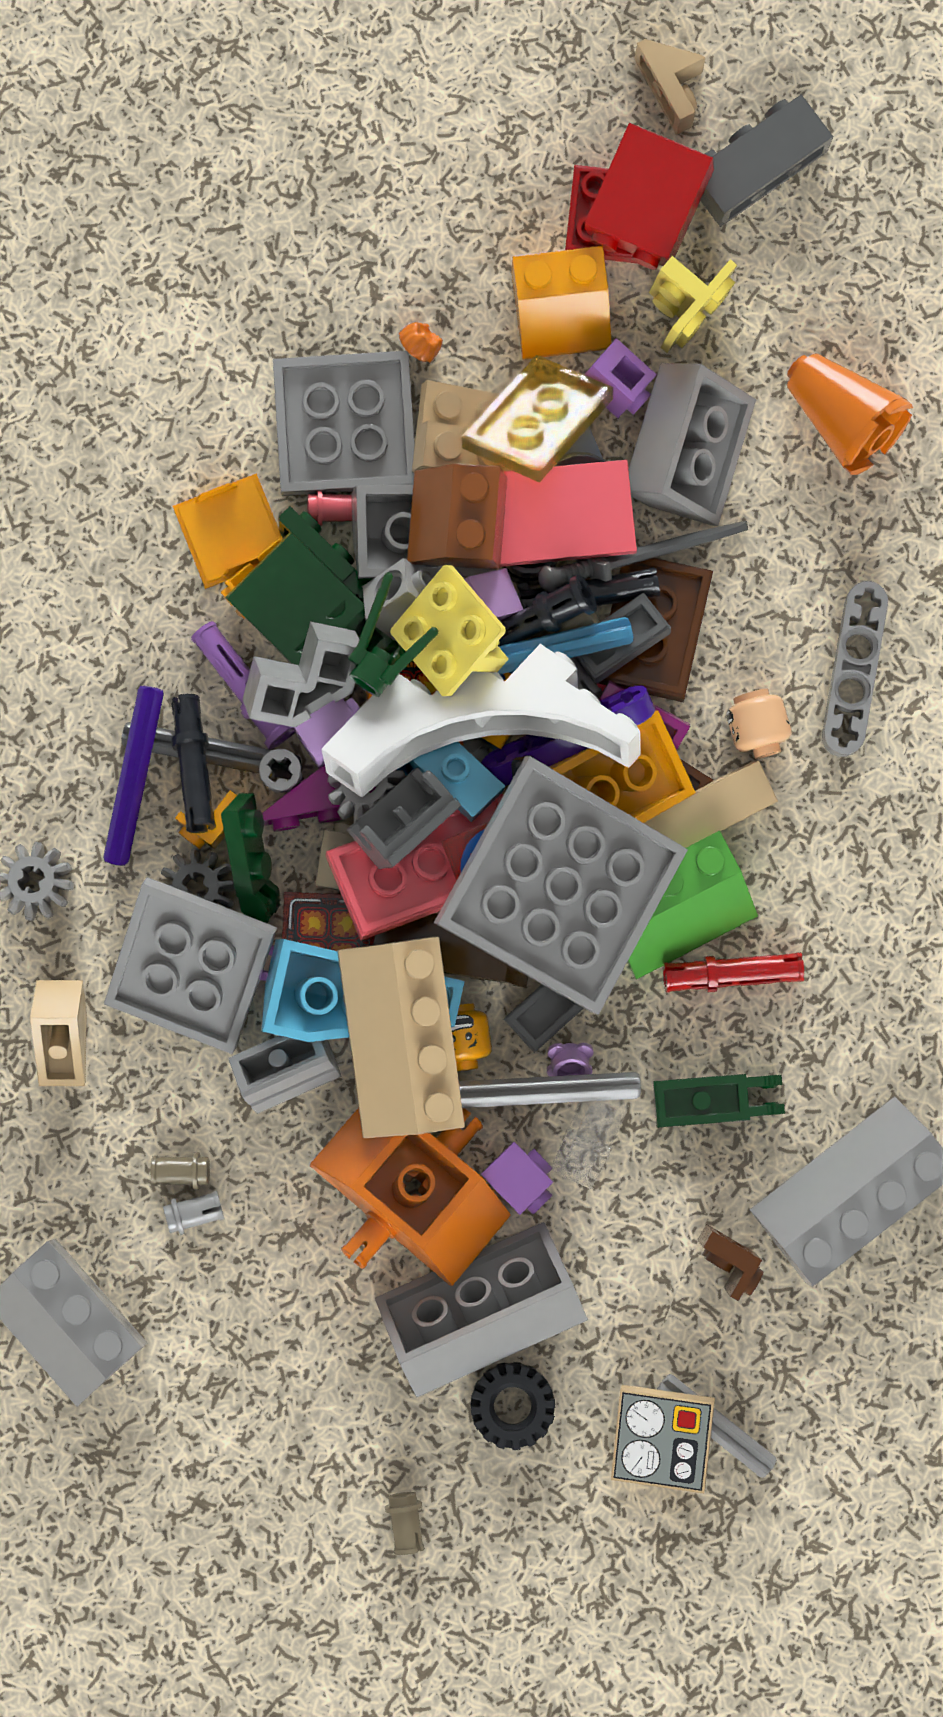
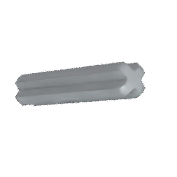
[657,1374,777,1478]

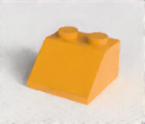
[511,246,611,360]

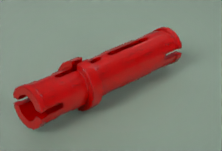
[663,952,805,993]

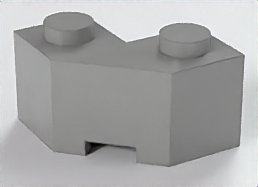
[243,622,359,727]

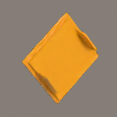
[173,473,282,589]

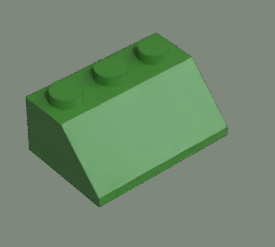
[627,830,758,980]

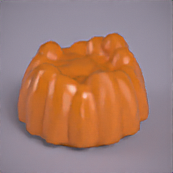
[399,322,443,363]

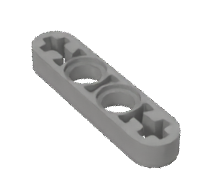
[822,581,888,757]

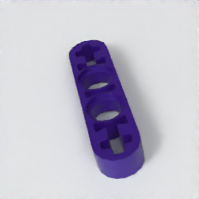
[481,686,655,786]

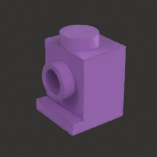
[574,338,657,418]

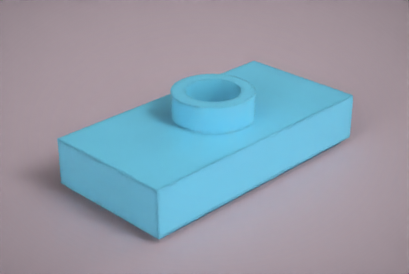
[408,742,505,822]

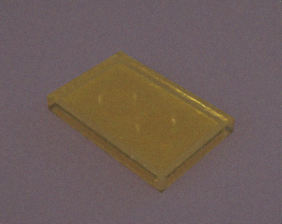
[461,355,613,483]

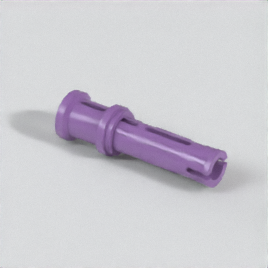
[191,621,296,749]

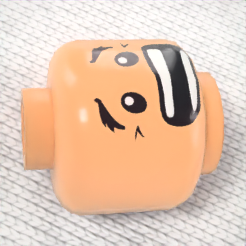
[726,689,792,759]

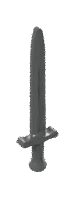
[538,521,748,593]

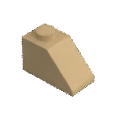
[30,980,87,1086]

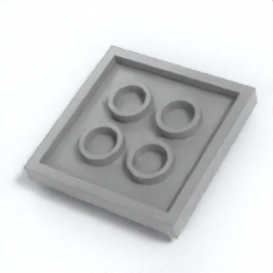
[273,351,415,496]
[104,877,278,1054]

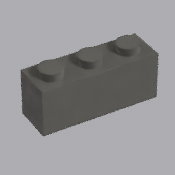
[700,94,834,227]

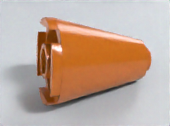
[787,353,913,475]

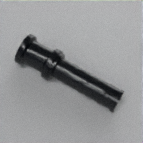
[498,574,597,646]

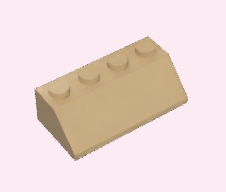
[337,937,465,1138]

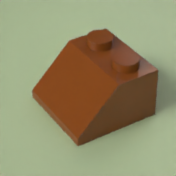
[407,464,507,570]

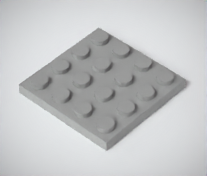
[434,756,688,1015]

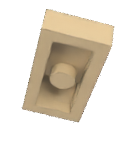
[634,39,706,135]

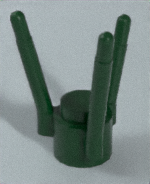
[348,572,439,697]

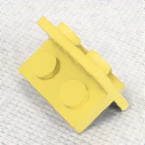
[649,256,737,353]
[390,565,509,696]

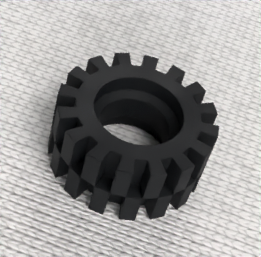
[470,1362,556,1450]

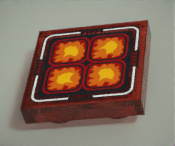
[282,892,375,951]

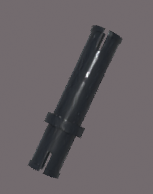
[519,567,660,609]
[170,693,216,833]

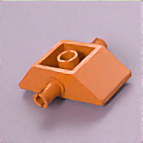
[309,1107,511,1287]

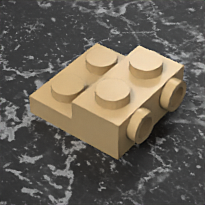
[412,380,514,473]

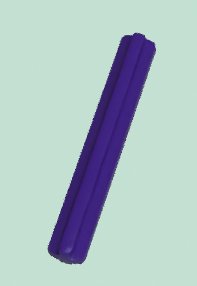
[103,685,164,866]

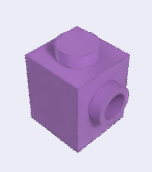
[481,1141,553,1215]

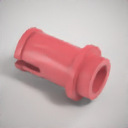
[307,491,352,526]

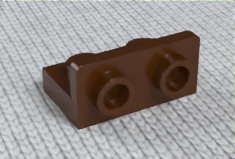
[697,1224,764,1301]

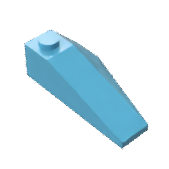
[261,939,465,1042]

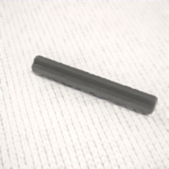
[121,722,301,779]

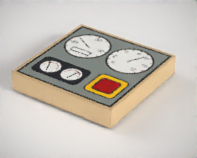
[611,1385,715,1494]

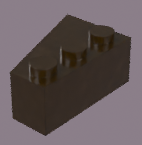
[374,913,529,988]

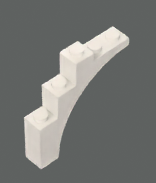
[321,644,641,797]

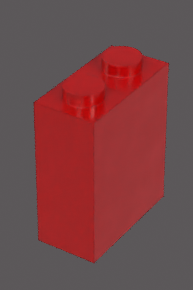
[584,123,714,270]

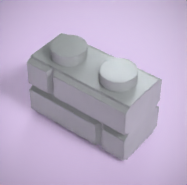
[229,1036,342,1114]

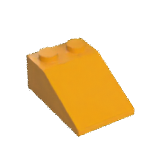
[549,710,696,823]

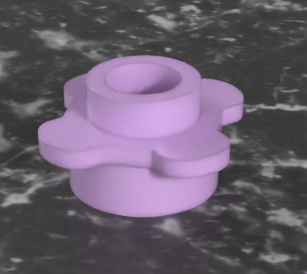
[547,1043,594,1076]

